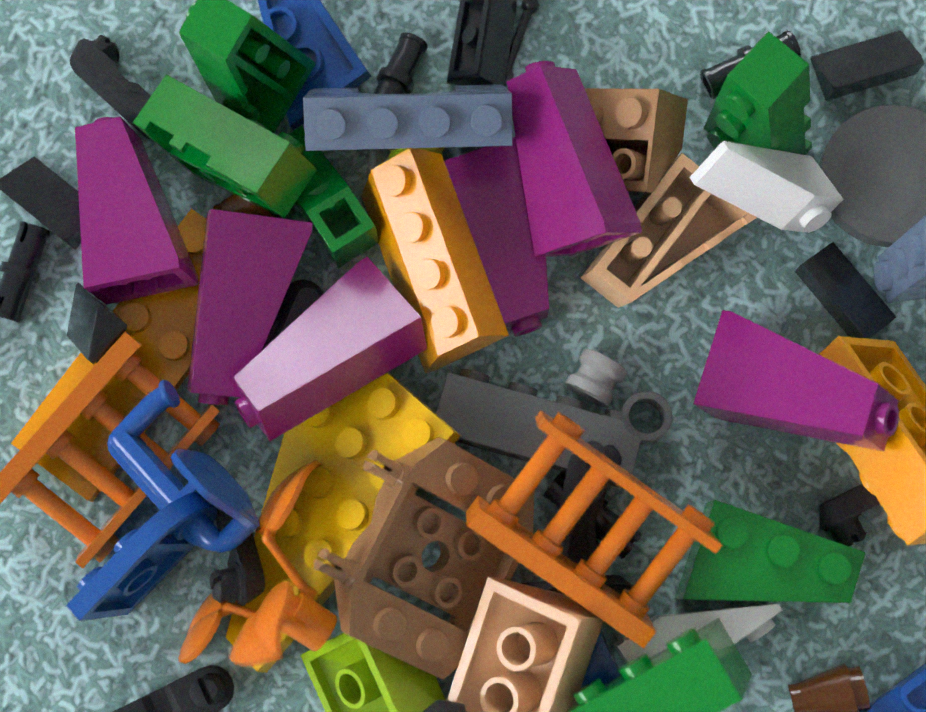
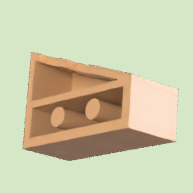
[580,153,757,308]

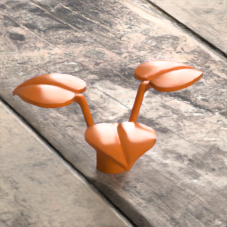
[178,460,337,666]

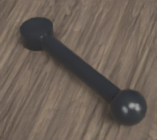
[504,0,540,86]

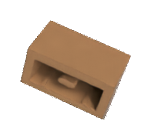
[584,88,688,193]

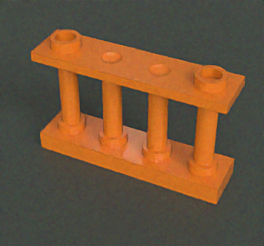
[0,331,220,568]
[466,410,722,649]

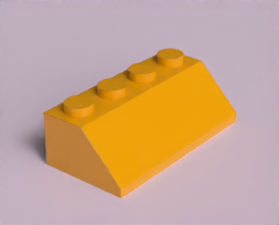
[361,148,509,374]
[819,336,926,546]

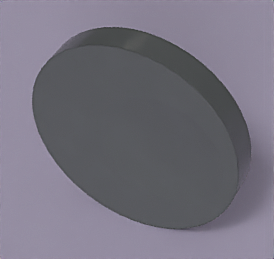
[819,105,926,247]

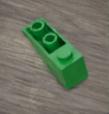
[289,126,379,268]

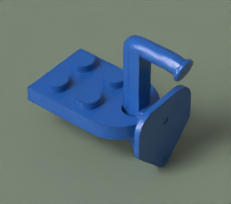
[66,380,260,621]

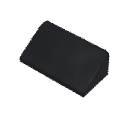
[446,0,517,86]
[810,30,925,101]
[0,156,81,250]
[795,242,896,339]
[67,282,128,364]

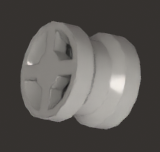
[565,349,627,408]

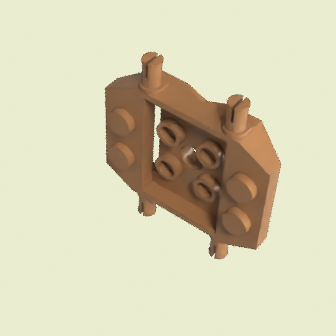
[314,438,535,680]

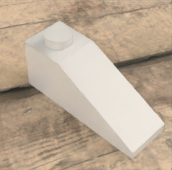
[689,141,844,233]

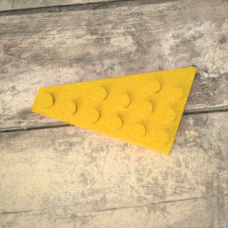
[225,372,461,673]

